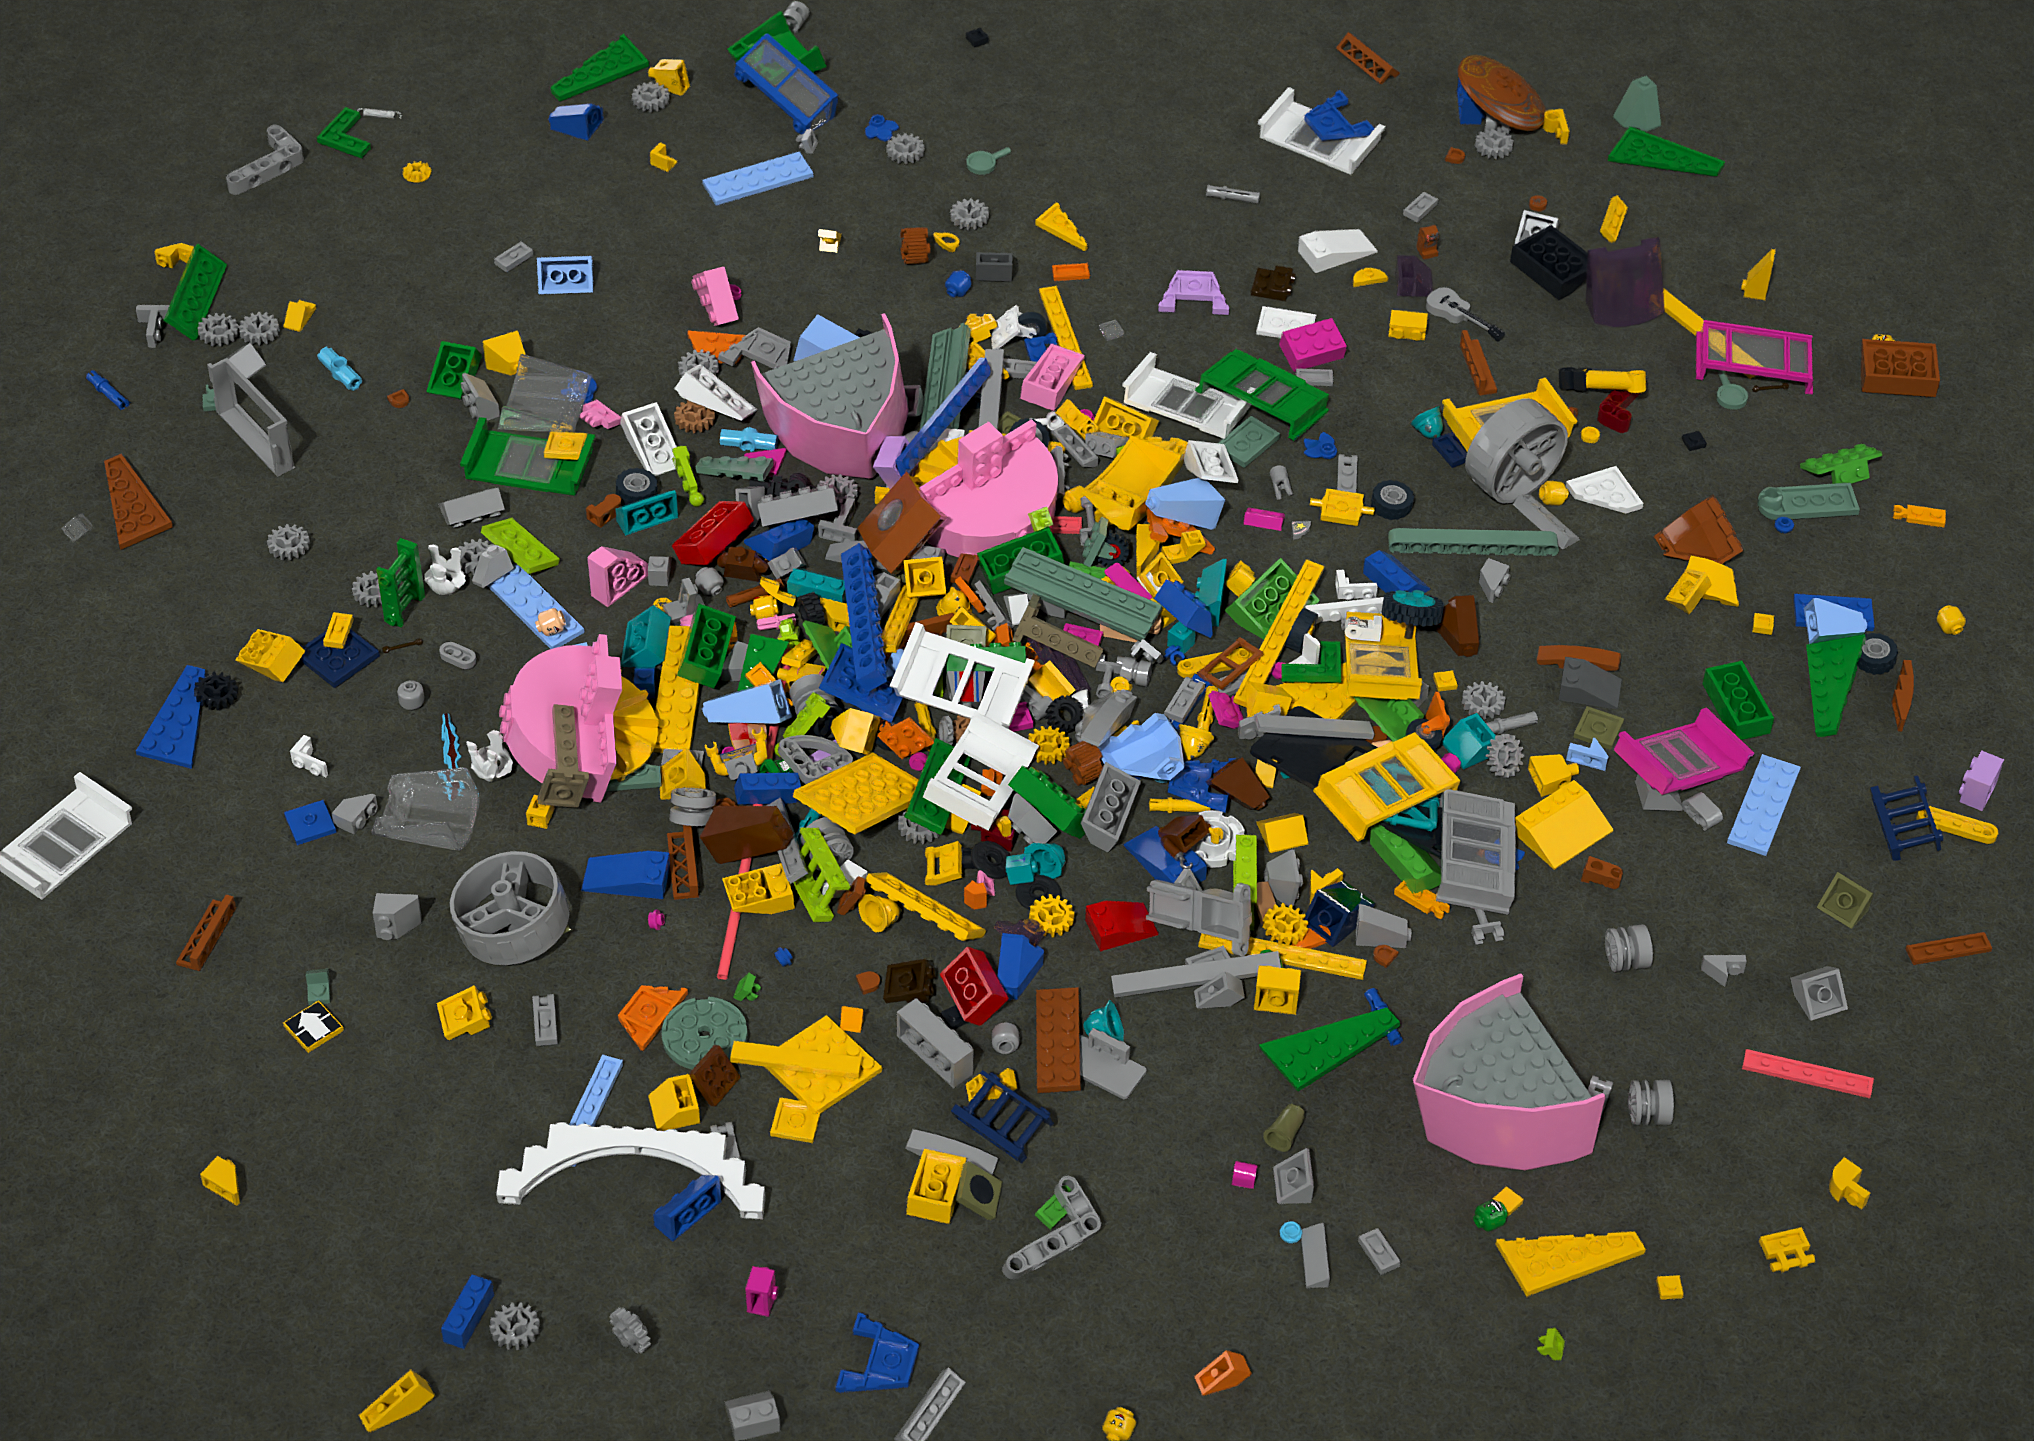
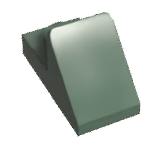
[305,968,330,1006]

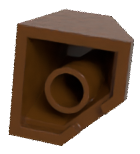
[1433,595,1479,657]
[1206,757,1270,810]

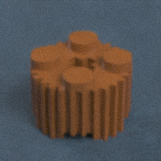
[900,227,930,264]
[1062,741,1103,786]

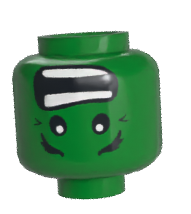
[1473,1199,1508,1232]

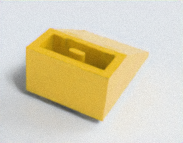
[235,629,305,682]
[722,863,795,914]

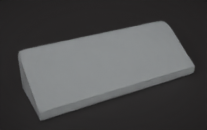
[1051,424,1098,467]
[1301,1223,1330,1288]

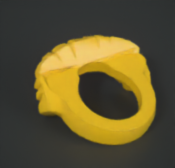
[933,232,960,252]

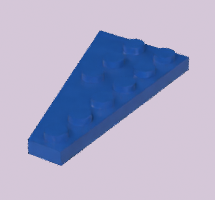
[136,665,206,769]

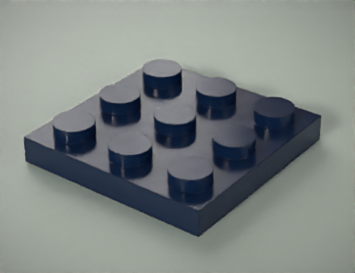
[299,629,380,688]

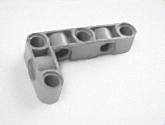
[226,125,304,195]
[1002,1176,1101,1279]

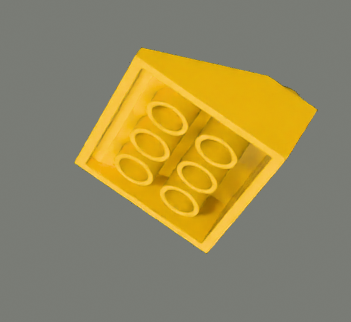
[1515,780,1613,870]

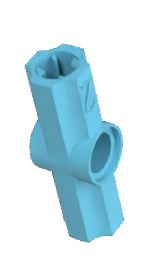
[318,347,362,391]
[720,427,778,452]

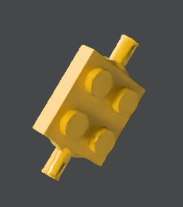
[1310,488,1375,526]

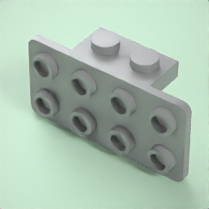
[1080,1028,1146,1099]

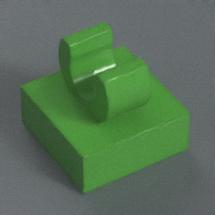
[733,973,761,1001]

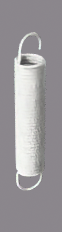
[358,108,401,119]

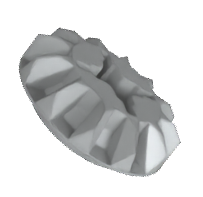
[939,716,954,745]

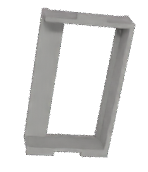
[207,358,295,477]

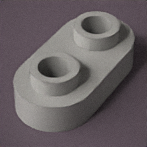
[439,642,476,669]

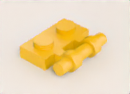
[1759,1227,1815,1272]

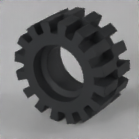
[797,592,825,625]
[1045,695,1084,734]

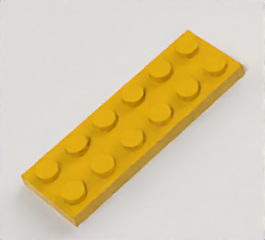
[865,872,986,941]

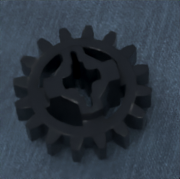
[194,672,238,710]

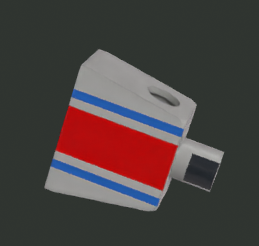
[946,671,985,717]

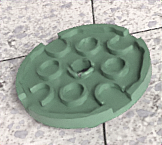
[662,997,747,1070]

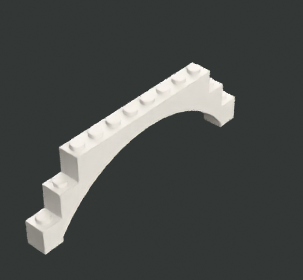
[496,1122,765,1219]

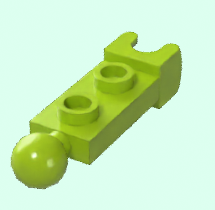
[672,446,704,507]
[774,692,830,758]

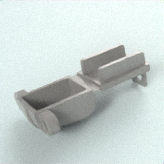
[1146,880,1252,956]

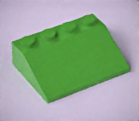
[1225,558,1320,640]

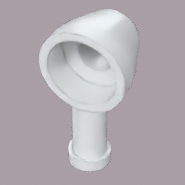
[1029,411,1064,431]
[1072,689,1090,713]

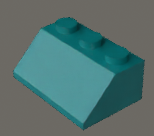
[615,490,678,536]
[1195,559,1227,626]
[787,568,847,603]
[620,605,671,667]

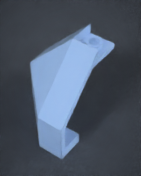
[1097,713,1184,780]

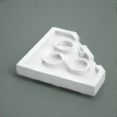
[1566,466,1643,514]

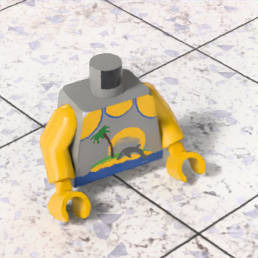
[705,727,767,780]

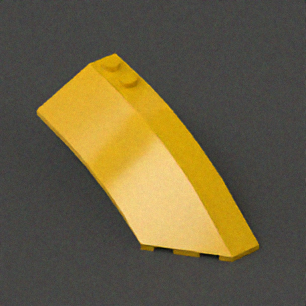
[1082,435,1188,530]

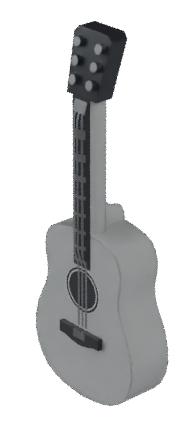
[1426,287,1505,342]

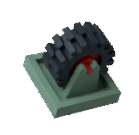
[1082,516,1129,567]

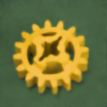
[1028,726,1070,765]
[1029,894,1074,937]
[1262,903,1308,946]

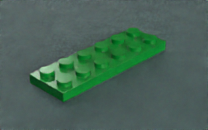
[164,244,227,340]
[904,738,971,835]

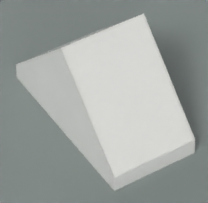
[1004,593,1029,625]

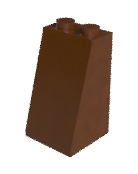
[700,806,794,864]

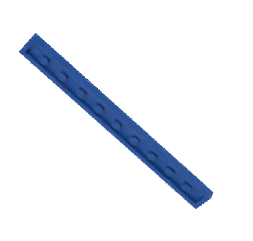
[895,358,991,477]

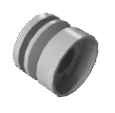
[789,674,837,727]
[801,817,853,871]
[1605,924,1653,972]
[1628,1080,1674,1126]

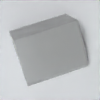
[227,343,266,384]
[1273,1148,1314,1204]

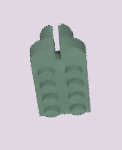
[1757,483,1860,520]

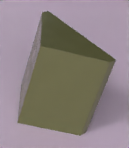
[1817,872,1874,929]

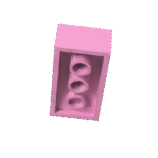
[1020,344,1085,411]

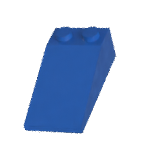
[1124,826,1207,884]
[581,851,670,899]

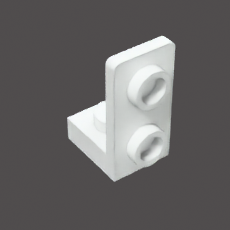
[1335,570,1377,600]
[1289,633,1320,664]
[290,735,328,778]

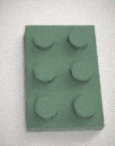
[1217,416,1280,468]

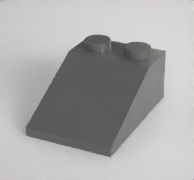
[1559,657,1622,710]

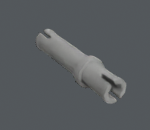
[1206,185,1260,204]
[1486,711,1538,734]

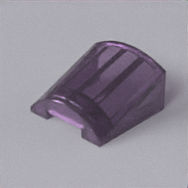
[1586,237,1665,327]

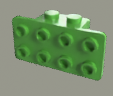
[1800,444,1882,484]
[803,620,852,670]
[1354,696,1424,742]

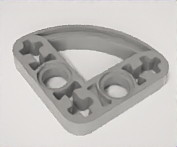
[778,735,853,784]

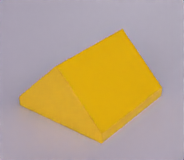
[1138,552,1183,598]
[1665,569,1711,614]
[1245,681,1292,717]
[1256,813,1308,853]

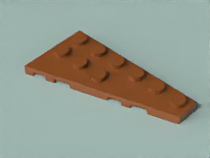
[104,454,173,550]

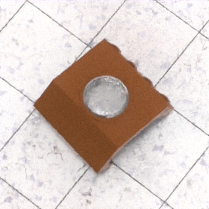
[857,471,947,574]

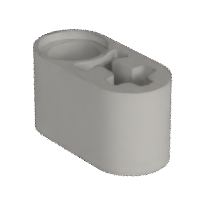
[1682,792,1723,830]

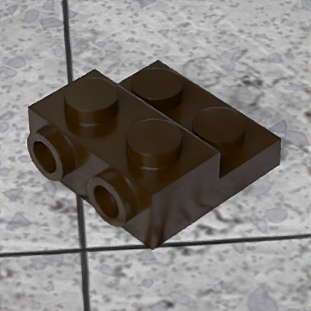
[1251,265,1296,302]
[883,958,935,1004]

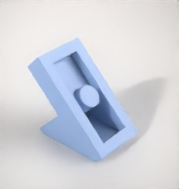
[1566,738,1608,771]

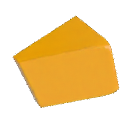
[840,1006,864,1033]

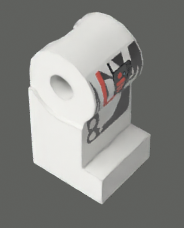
[1345,615,1382,642]

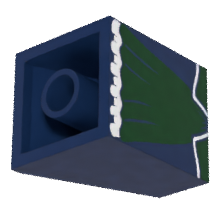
[1304,880,1375,947]

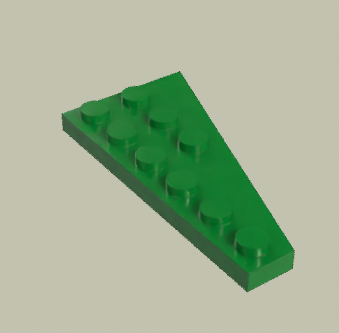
[551,33,649,102]
[1608,126,1725,176]
[1806,634,1866,737]
[1259,1007,1400,1091]

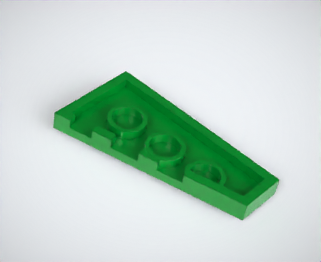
[737,634,789,691]

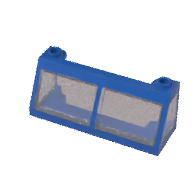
[734,33,838,134]

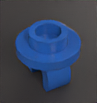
[1164,645,1185,666]

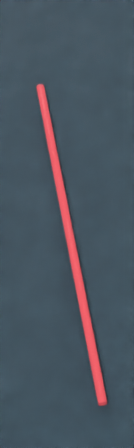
[717,648,792,980]

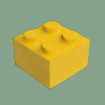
[1254,965,1301,1015]

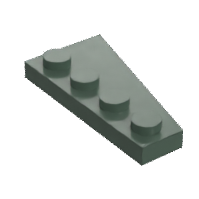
[696,456,774,481]

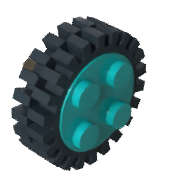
[1381,590,1444,639]

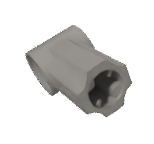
[1020,685,1053,720]

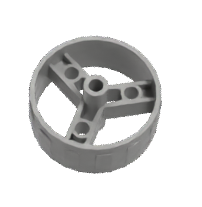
[1465,398,1568,503]
[450,851,570,965]

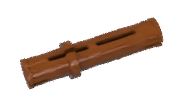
[726,578,784,608]

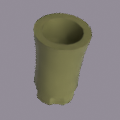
[1263,1104,1305,1152]

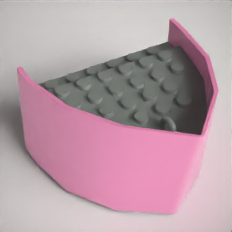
[751,313,908,479]
[1413,974,1605,1170]

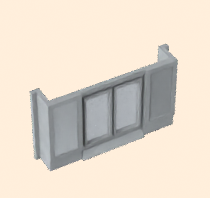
[1436,789,1515,915]

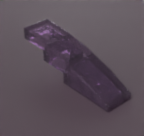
[1027,638,1091,692]

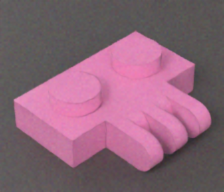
[580,400,621,429]

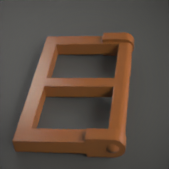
[1197,637,1263,690]

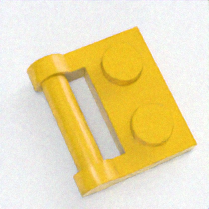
[925,841,962,885]

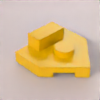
[958,314,998,343]

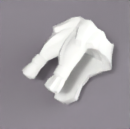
[424,544,466,595]
[466,730,513,782]

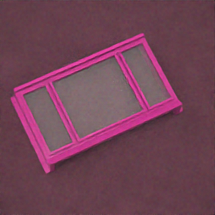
[1696,320,1813,394]

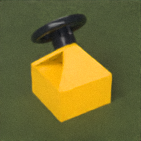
[813,704,881,755]

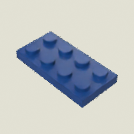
[1793,594,1874,631]

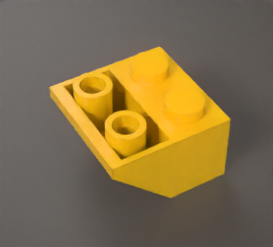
[648,1074,700,1131]

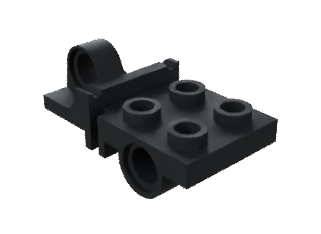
[749,472,817,496]

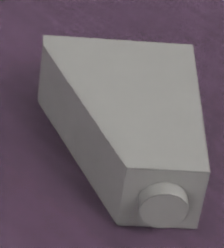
[721,641,783,681]
[1356,904,1411,948]

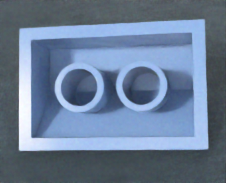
[537,256,593,294]

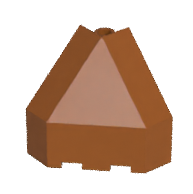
[1654,494,1743,564]

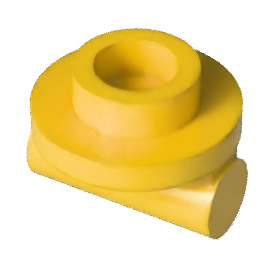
[1110,676,1132,692]

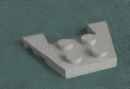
[718,327,791,369]

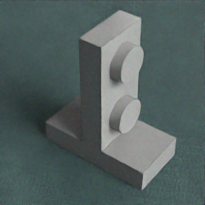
[136,305,170,347]
[818,497,857,543]
[663,578,705,624]

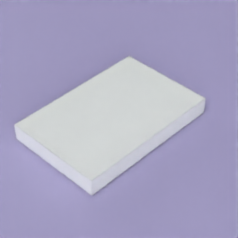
[1256,306,1316,338]

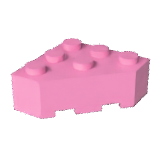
[692,266,739,326]
[588,546,648,607]

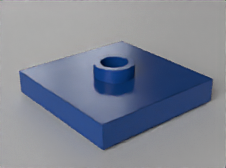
[284,800,336,845]

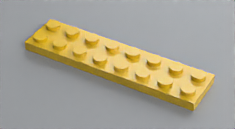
[653,626,700,753]

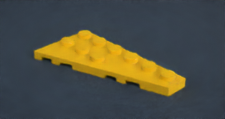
[1495,1232,1645,1297]

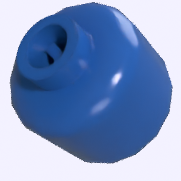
[945,270,971,297]

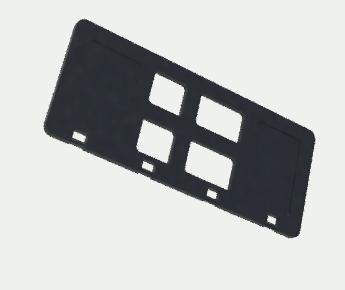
[1250,706,1498,861]

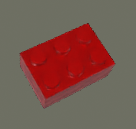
[940,946,1009,1026]

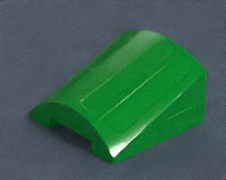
[727,11,826,86]

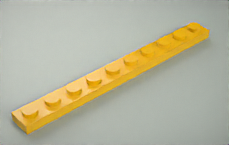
[1233,560,1324,708]

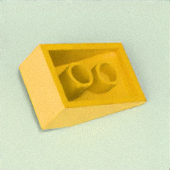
[907,1149,967,1224]

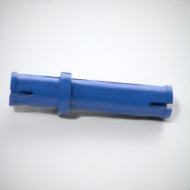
[86,370,129,410]
[1364,988,1403,1046]

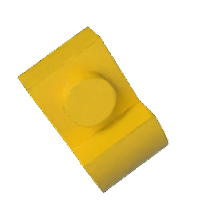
[1829,1157,1870,1209]

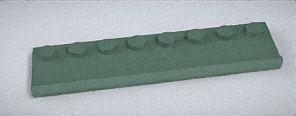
[920,323,971,430]
[1004,547,1162,641]

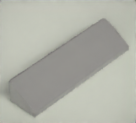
[1513,494,1580,549]
[895,1368,965,1441]

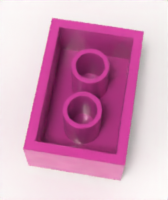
[1279,318,1347,372]

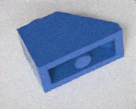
[634,667,656,698]

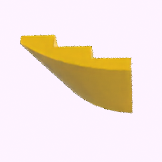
[1686,556,1739,607]

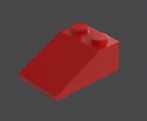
[1085,901,1159,951]

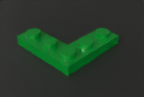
[317,107,371,159]
[1281,641,1341,683]

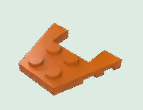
[1146,508,1215,554]

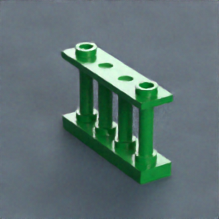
[376,538,425,627]

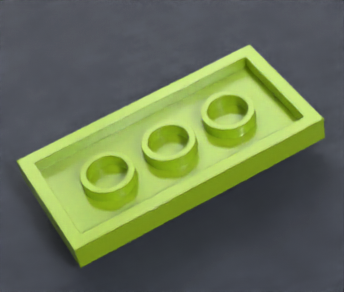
[481,518,560,574]

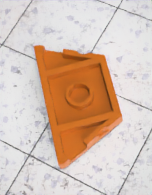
[688,331,746,364]
[618,986,688,1051]

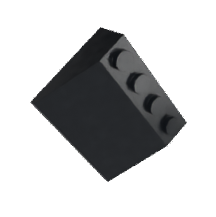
[1510,225,1601,300]

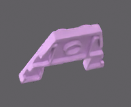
[1158,270,1229,315]

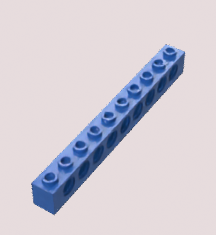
[841,543,888,692]

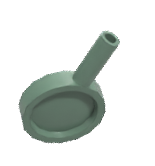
[967,147,1011,175]
[1716,370,1748,409]

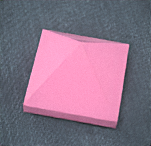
[976,870,995,896]

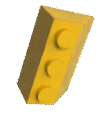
[1093,397,1159,440]

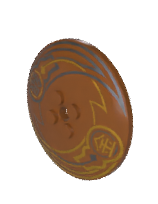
[1458,55,1546,131]

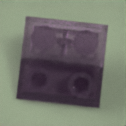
[1395,255,1433,296]

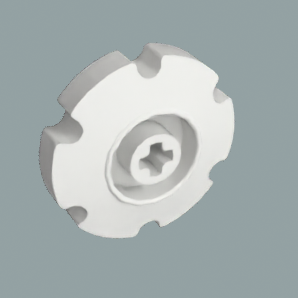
[1190,810,1245,868]

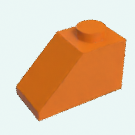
[1194,1351,1251,1396]

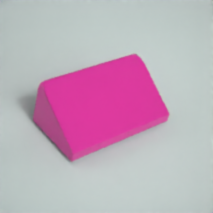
[1244,508,1285,531]

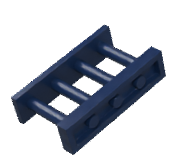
[1870,775,1944,861]
[951,1070,1053,1164]

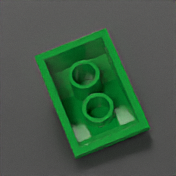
[426,341,482,400]

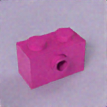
[746,1266,779,1317]

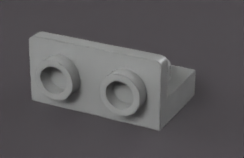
[1085,432,1129,458]
[1131,639,1164,665]

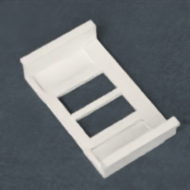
[890,622,1035,729]
[923,712,1039,830]

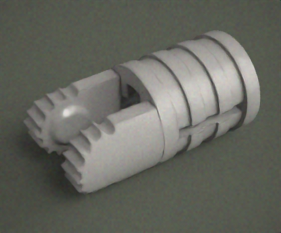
[1270,465,1293,500]

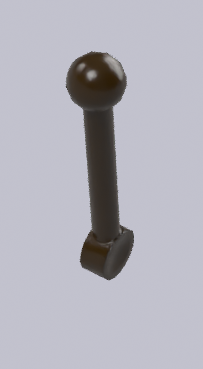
[1752,383,1789,392]
[382,638,423,653]

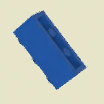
[734,773,801,804]
[441,1274,494,1349]

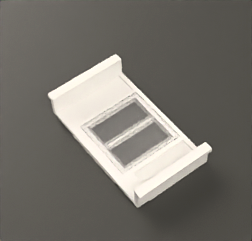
[1258,87,1385,174]
[1122,352,1256,439]
[0,772,132,900]

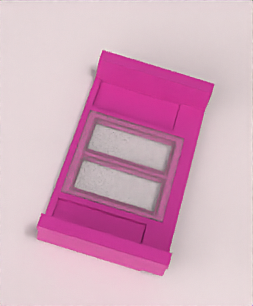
[1614,708,1754,795]

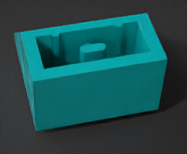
[1441,713,1496,769]

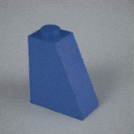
[549,104,604,141]
[997,933,1044,1001]

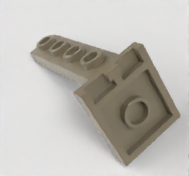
[1012,593,1103,668]
[538,704,589,808]

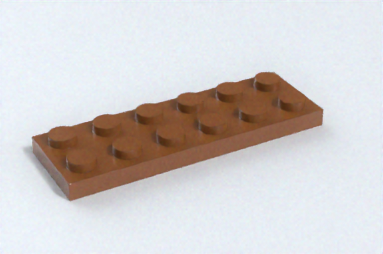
[1036,987,1081,1093]

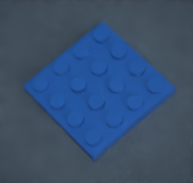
[819,643,903,723]

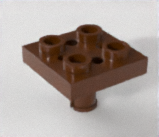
[689,1045,740,1106]

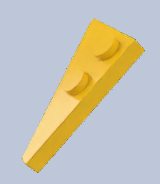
[1035,202,1087,251]

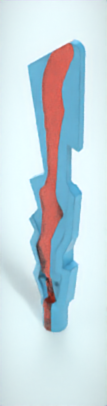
[442,713,466,801]

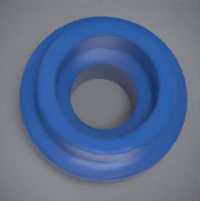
[1775,517,1794,533]
[774,947,793,967]

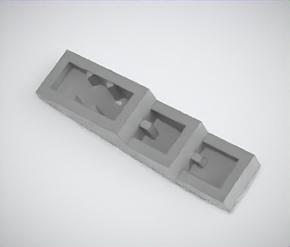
[905,1129,998,1175]

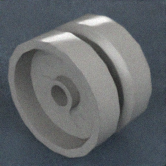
[669,788,716,826]

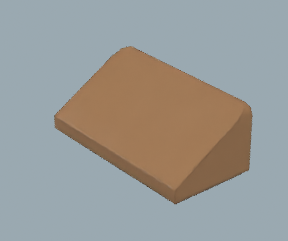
[1254,881,1276,925]

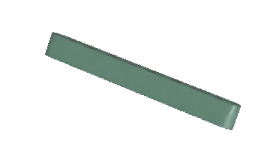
[1388,528,1559,556]

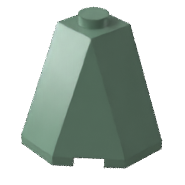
[1613,76,1661,131]

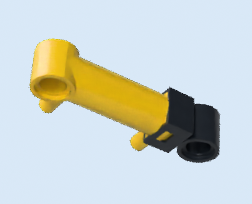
[1559,367,1646,393]

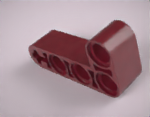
[1597,390,1640,433]

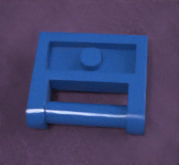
[1024,333,1058,362]

